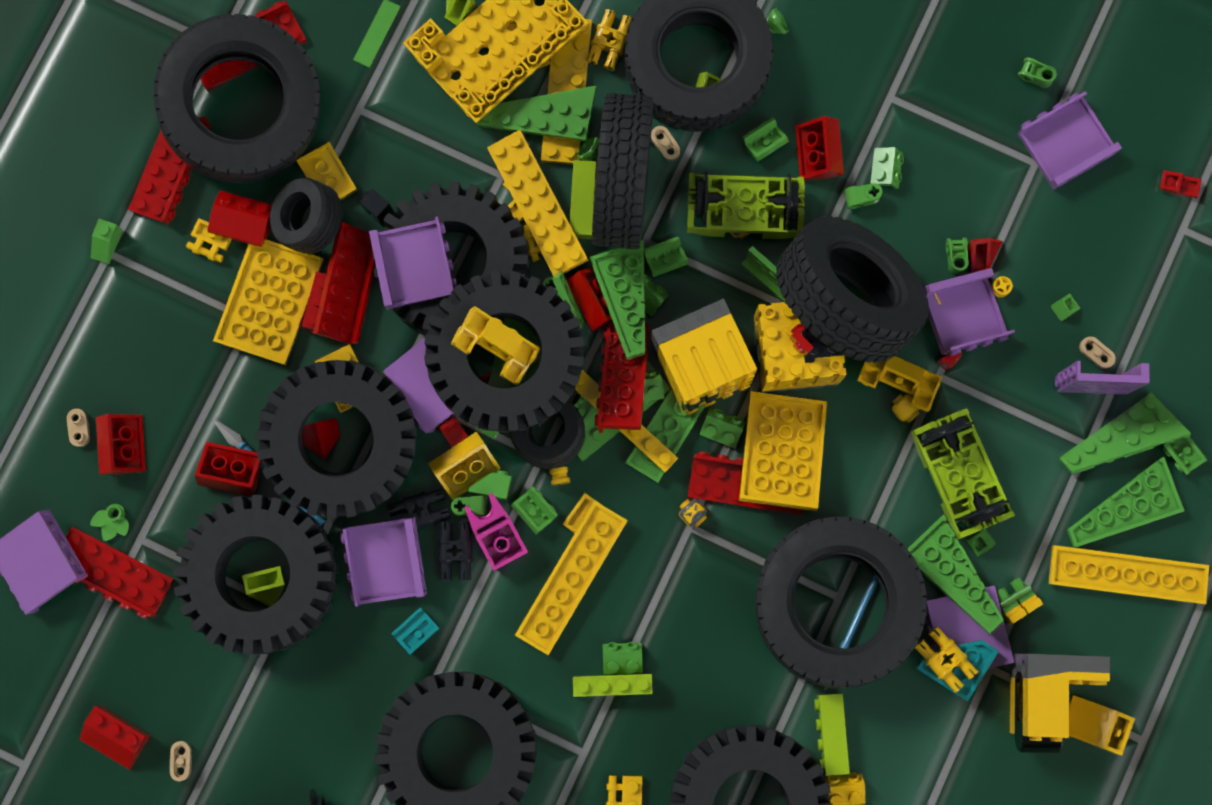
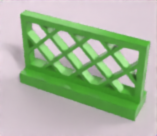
[741,246,786,304]

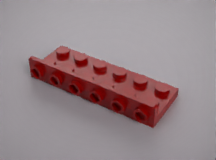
[201,1,307,91]
[128,116,210,225]
[313,222,376,344]
[594,323,650,433]
[687,452,803,516]
[66,527,175,619]

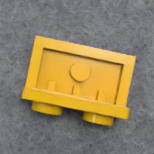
[824,773,865,805]

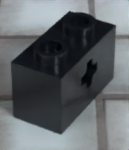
[360,188,394,226]

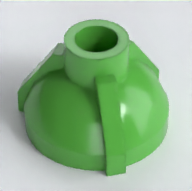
[766,8,789,34]
[577,137,599,163]

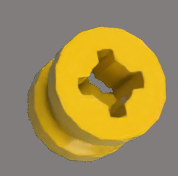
[991,276,1013,298]
[549,467,570,486]

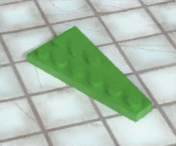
[1059,393,1191,475]
[1067,456,1184,548]

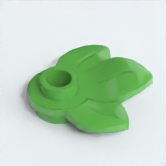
[90,504,129,541]

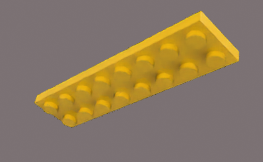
[541,19,592,165]
[487,130,588,276]
[515,501,628,655]
[1048,545,1209,604]

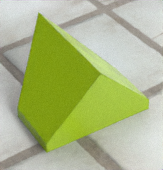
[445,0,476,26]
[242,566,285,607]

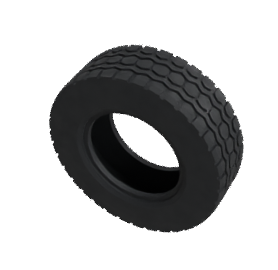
[625,0,773,132]
[592,93,653,250]
[776,216,929,363]

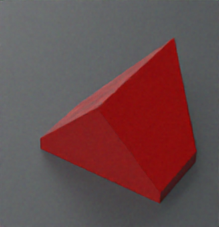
[968,238,1003,273]
[303,418,341,460]

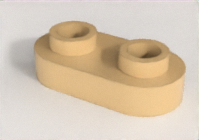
[651,126,680,161]
[1079,337,1115,369]
[67,409,90,447]
[170,741,192,781]

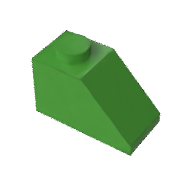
[91,219,122,264]
[468,470,512,501]

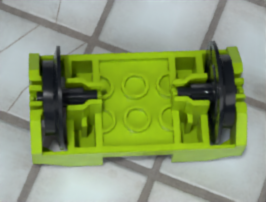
[687,171,805,239]
[911,408,1015,539]

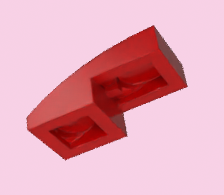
[1160,170,1202,199]

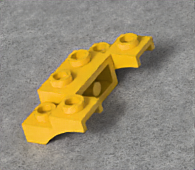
[451,306,540,385]
[857,356,942,412]

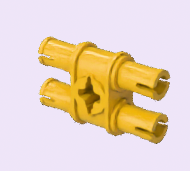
[586,9,632,71]
[914,626,979,693]

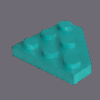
[916,640,999,701]

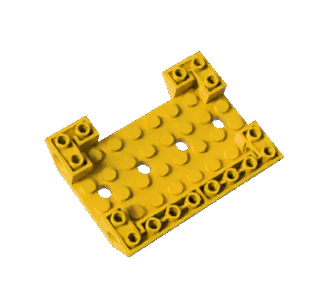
[403,0,589,124]

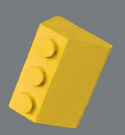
[428,432,501,500]

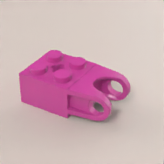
[464,493,528,571]

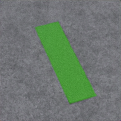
[353,0,401,68]

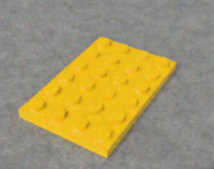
[213,240,324,366]
[739,391,827,511]

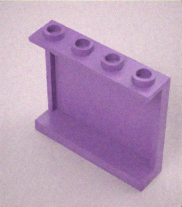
[1017,91,1122,190]
[369,216,457,310]
[923,268,1015,356]
[383,338,454,434]
[1055,361,1149,395]
[0,510,88,615]
[341,517,427,606]
[926,586,1014,669]

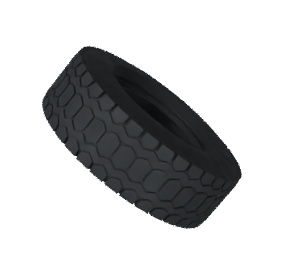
[153,14,321,184]
[755,517,927,689]

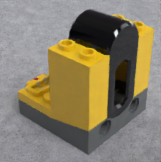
[1010,654,1110,754]

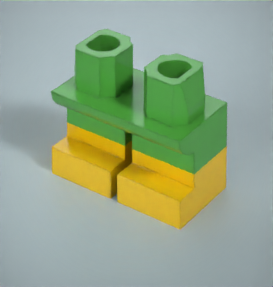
[996,577,1043,624]

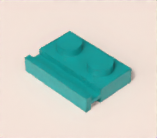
[392,607,440,655]

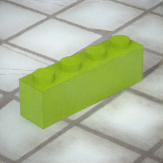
[570,160,597,239]
[573,674,652,697]
[814,693,850,776]

